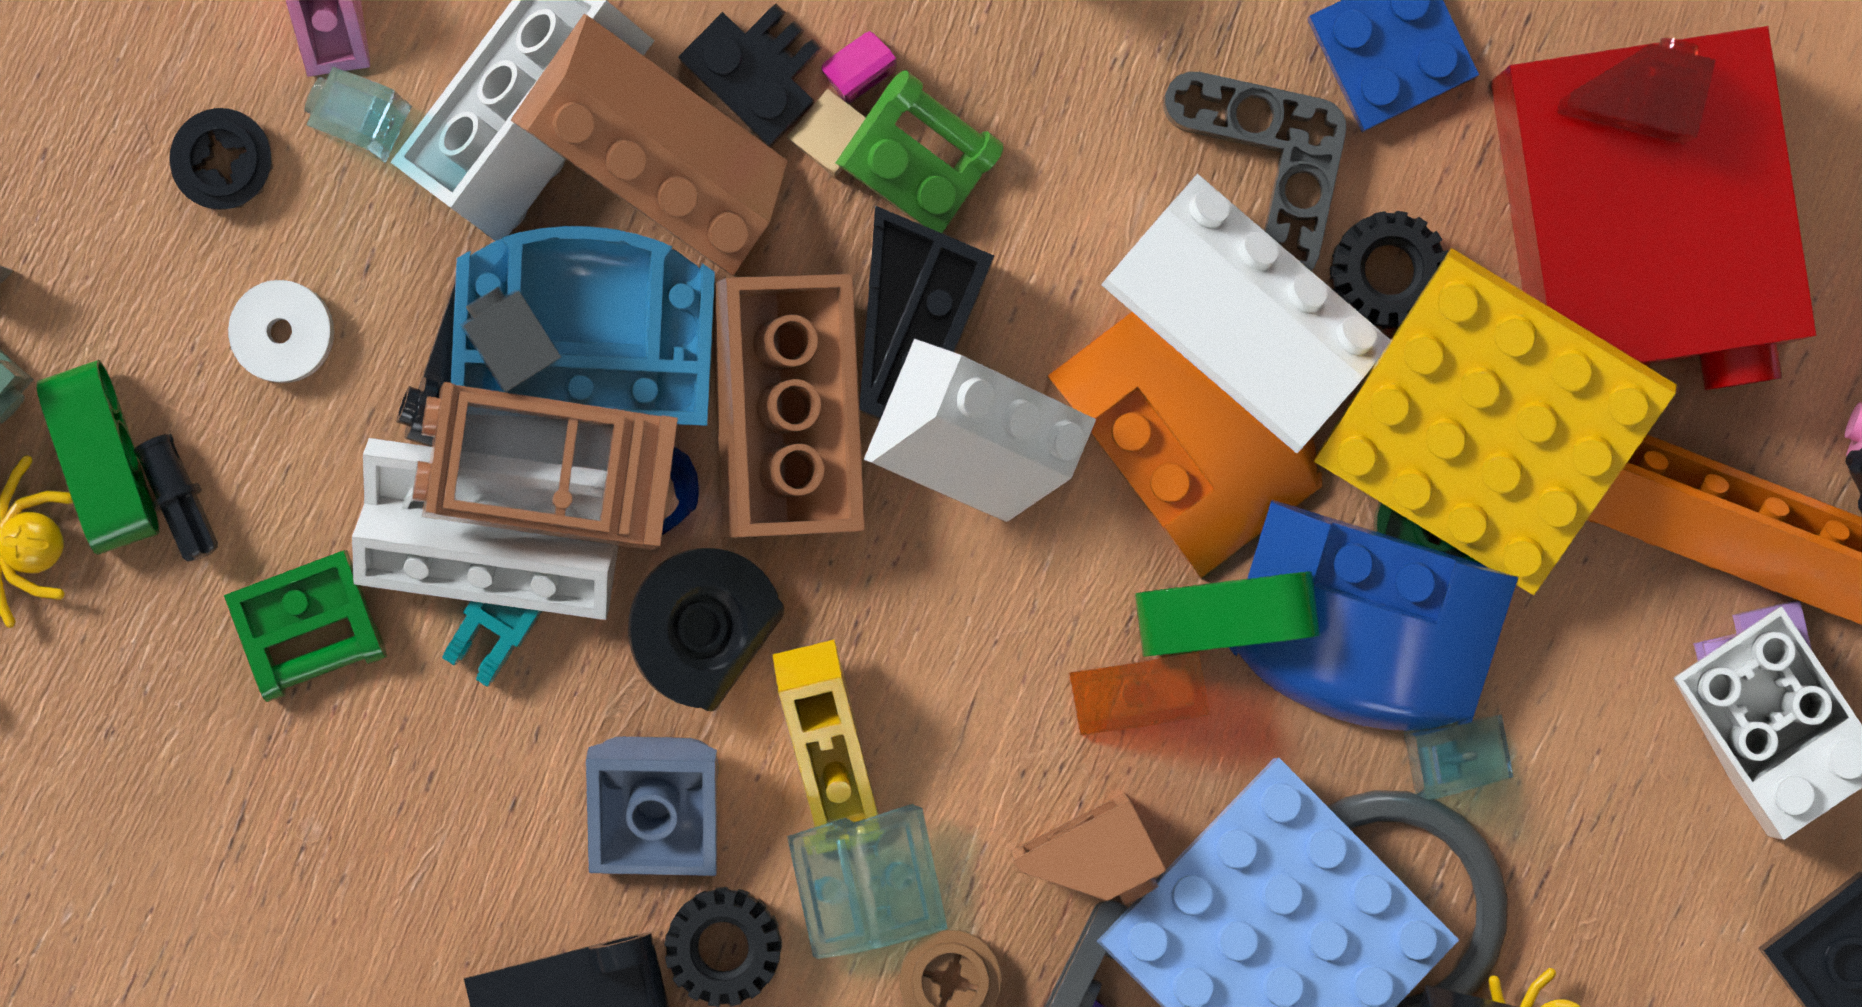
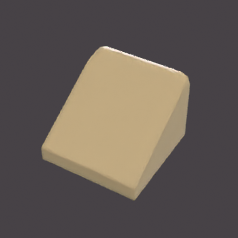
[787,89,865,178]

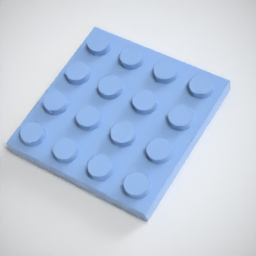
[1097,758,1459,1007]

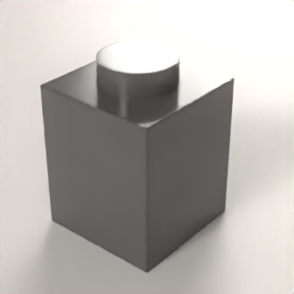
[460,286,561,392]

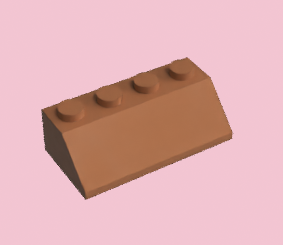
[510,14,788,275]
[713,274,865,538]

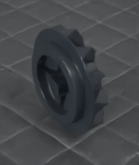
[169,108,273,210]

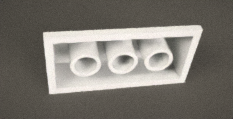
[390,0,654,241]
[1101,173,1391,453]

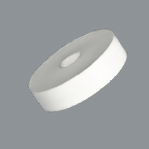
[228,280,334,383]

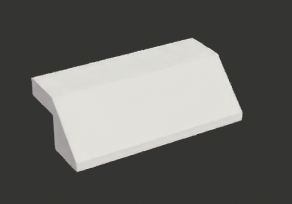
[352,438,618,620]

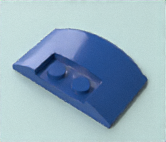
[1228,500,1518,731]

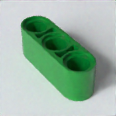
[36,360,160,555]
[1135,571,1320,657]

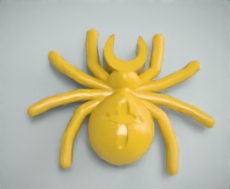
[0,455,73,628]

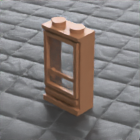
[412,382,678,551]

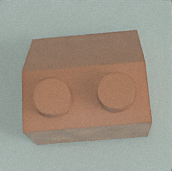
[1011,793,1166,904]

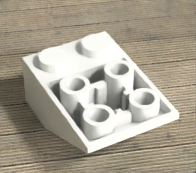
[1673,606,1862,840]

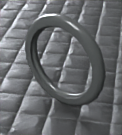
[1328,790,1508,1007]

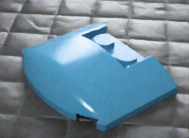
[451,226,715,426]

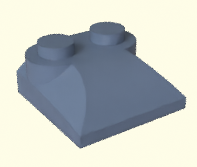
[586,736,719,876]

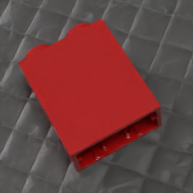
[1491,26,1817,390]

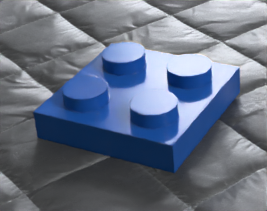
[1307,0,1479,133]

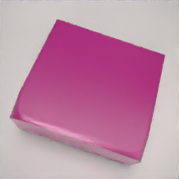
[821,31,897,104]

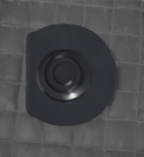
[628,548,785,711]

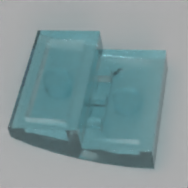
[787,804,948,959]

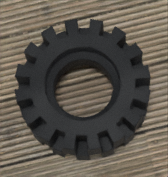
[1330,211,1448,329]
[664,887,782,1007]

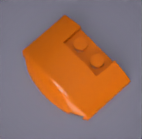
[1047,312,1322,578]

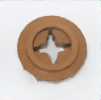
[899,930,1002,1007]

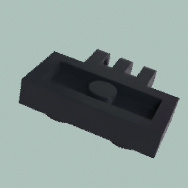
[678,3,822,148]

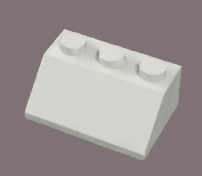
[864,339,1096,522]

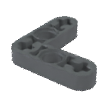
[1163,71,1346,271]

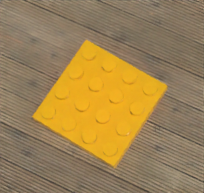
[1314,248,1677,595]

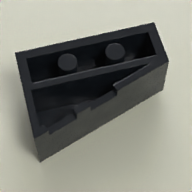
[859,205,994,420]

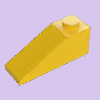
[772,639,884,852]

